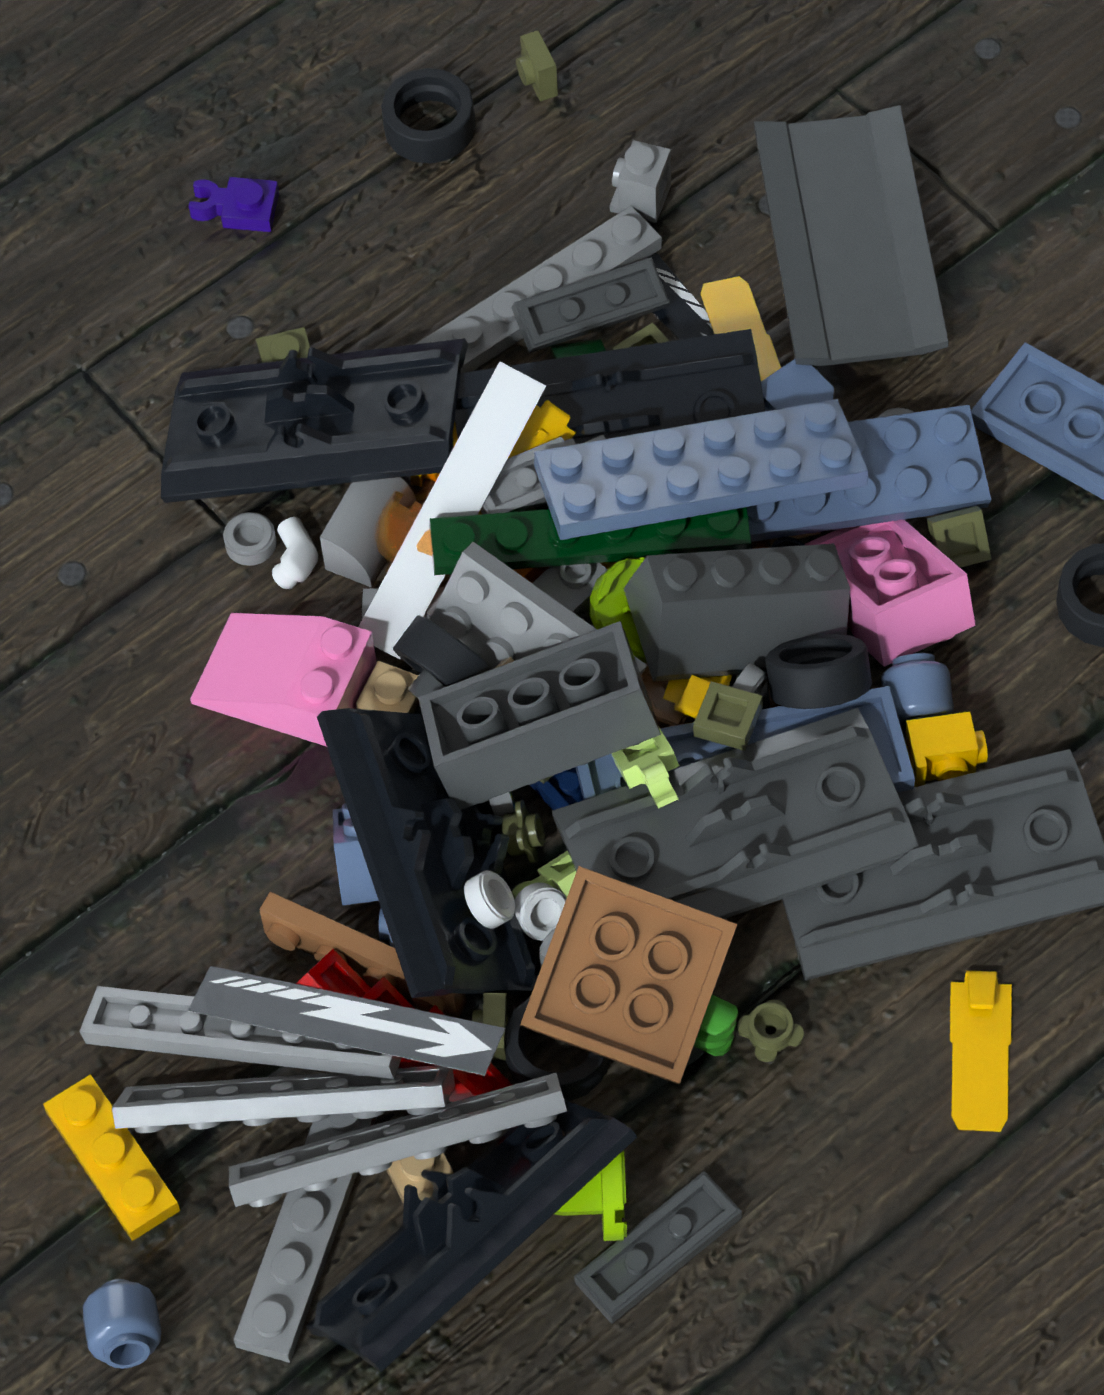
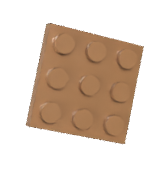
[520,866,737,1084]

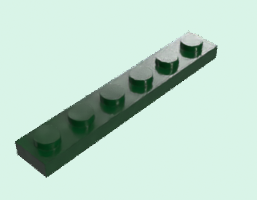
[429,507,751,576]

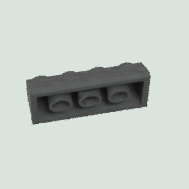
[623,544,850,682]
[418,621,661,810]

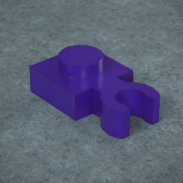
[189,177,279,232]

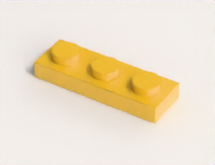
[43,1074,180,1241]

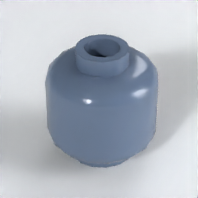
[881,653,954,730]
[83,1279,161,1369]

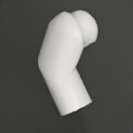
[272,517,318,589]

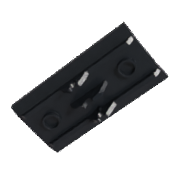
[454,329,765,510]
[161,338,468,503]
[317,708,540,998]
[306,1100,637,1372]

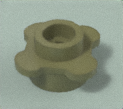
[502,800,545,863]
[738,1000,804,1062]

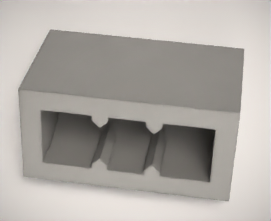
[320,477,417,587]

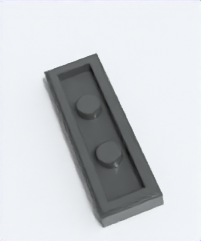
[511,257,670,353]
[574,1171,742,1324]

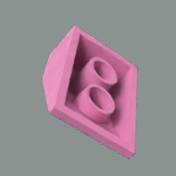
[805,520,976,666]
[190,613,377,747]

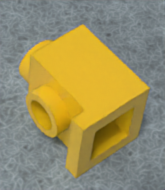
[905,712,988,787]

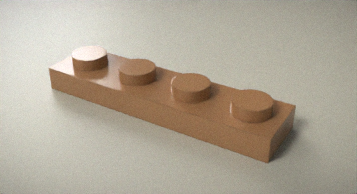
[259,892,467,1018]

